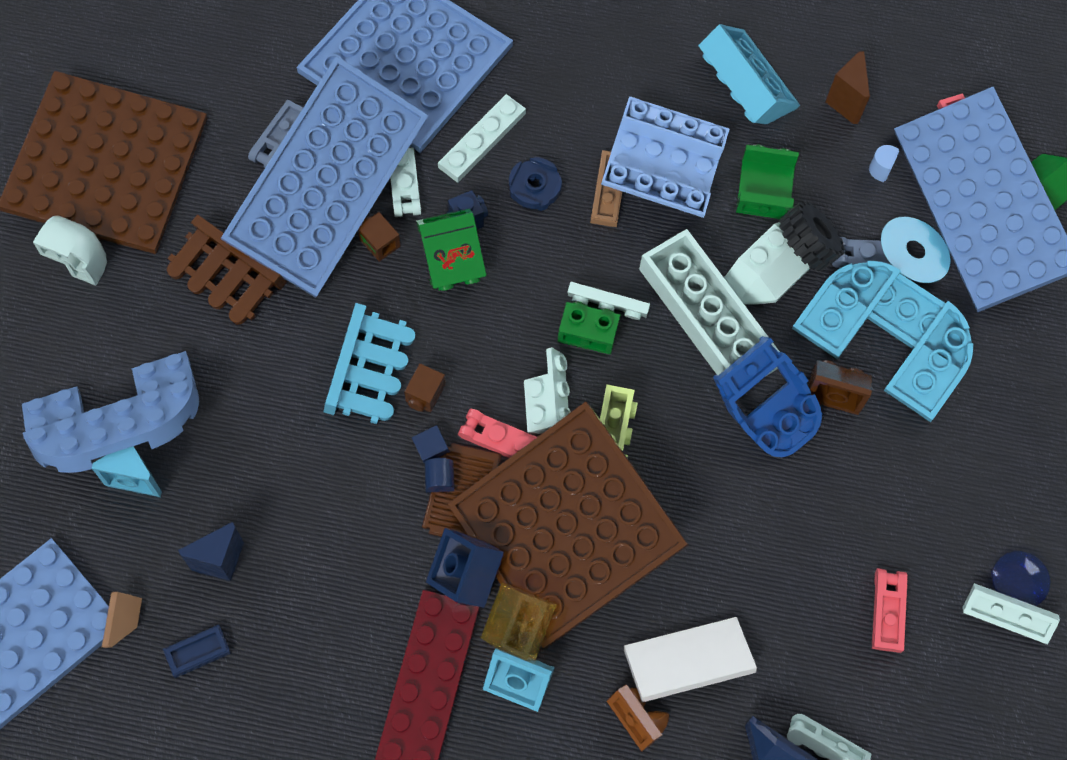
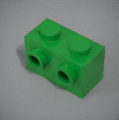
[558,302,620,355]

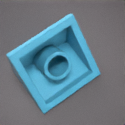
[92,446,162,497]
[483,646,555,712]

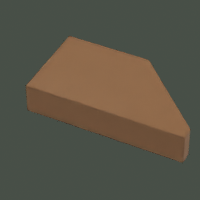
[102,592,142,648]

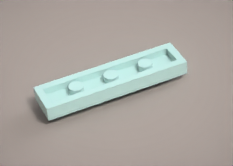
[438,94,526,183]

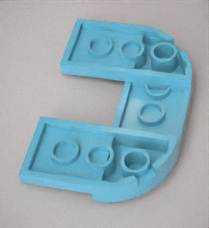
[792,261,973,422]

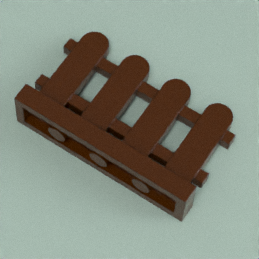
[167,214,287,325]

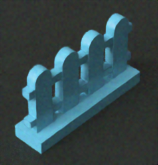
[323,303,415,424]

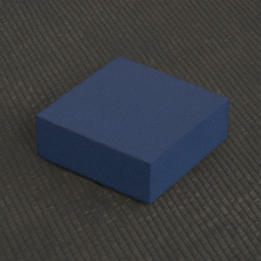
[412,425,450,464]

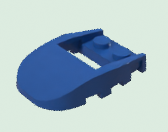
[713,336,822,457]

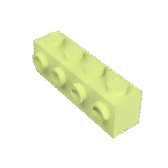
[600,385,637,457]

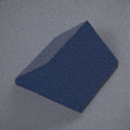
[178,522,244,581]

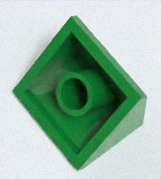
[1031,154,1067,211]

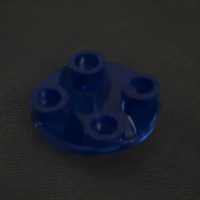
[991,551,1050,606]

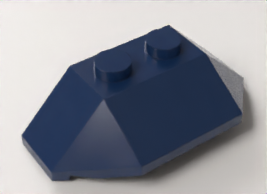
[745,716,817,760]

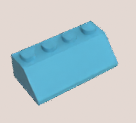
[698,24,800,124]

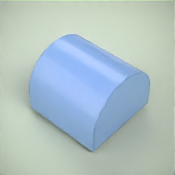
[869,145,899,182]

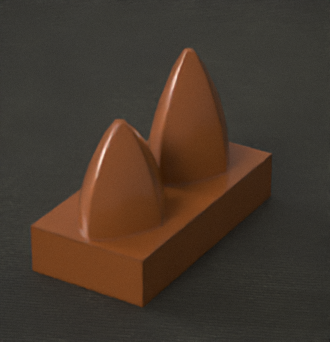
[607,684,669,751]

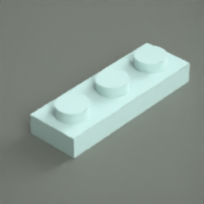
[568,282,650,320]
[963,583,1060,644]

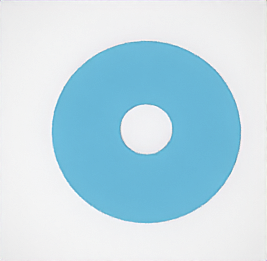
[881,217,950,283]

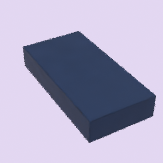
[163,625,231,678]

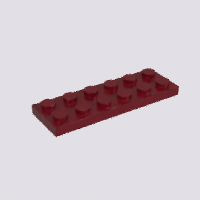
[375,590,480,760]

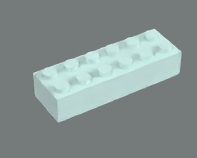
[639,229,780,376]

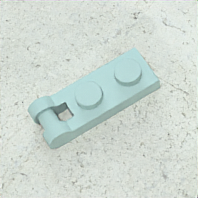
[390,147,421,217]
[787,714,871,760]

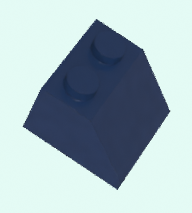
[426,528,504,608]

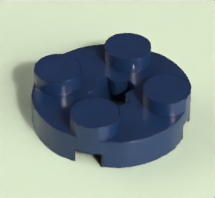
[509,157,562,211]

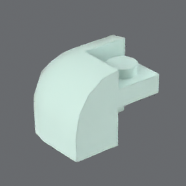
[33,216,107,286]

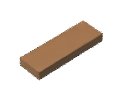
[590,150,622,227]

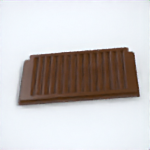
[422,443,501,537]

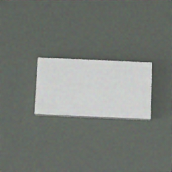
[624,617,757,702]

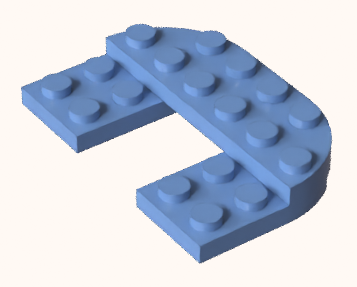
[22,351,199,473]

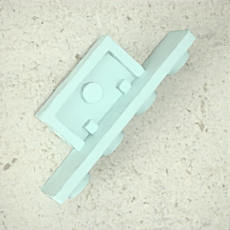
[524,347,571,435]

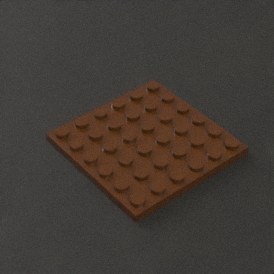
[0,71,207,254]
[448,402,689,649]

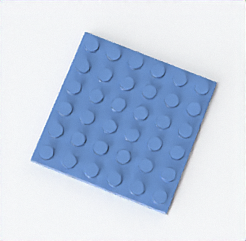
[297,0,513,153]

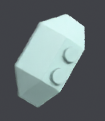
[724,222,810,305]

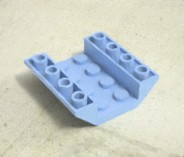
[601,96,729,218]

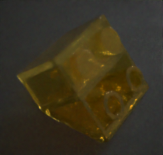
[481,582,557,661]

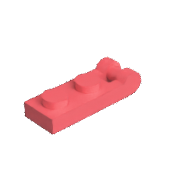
[458,409,537,458]
[872,568,907,653]

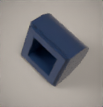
[425,458,454,493]

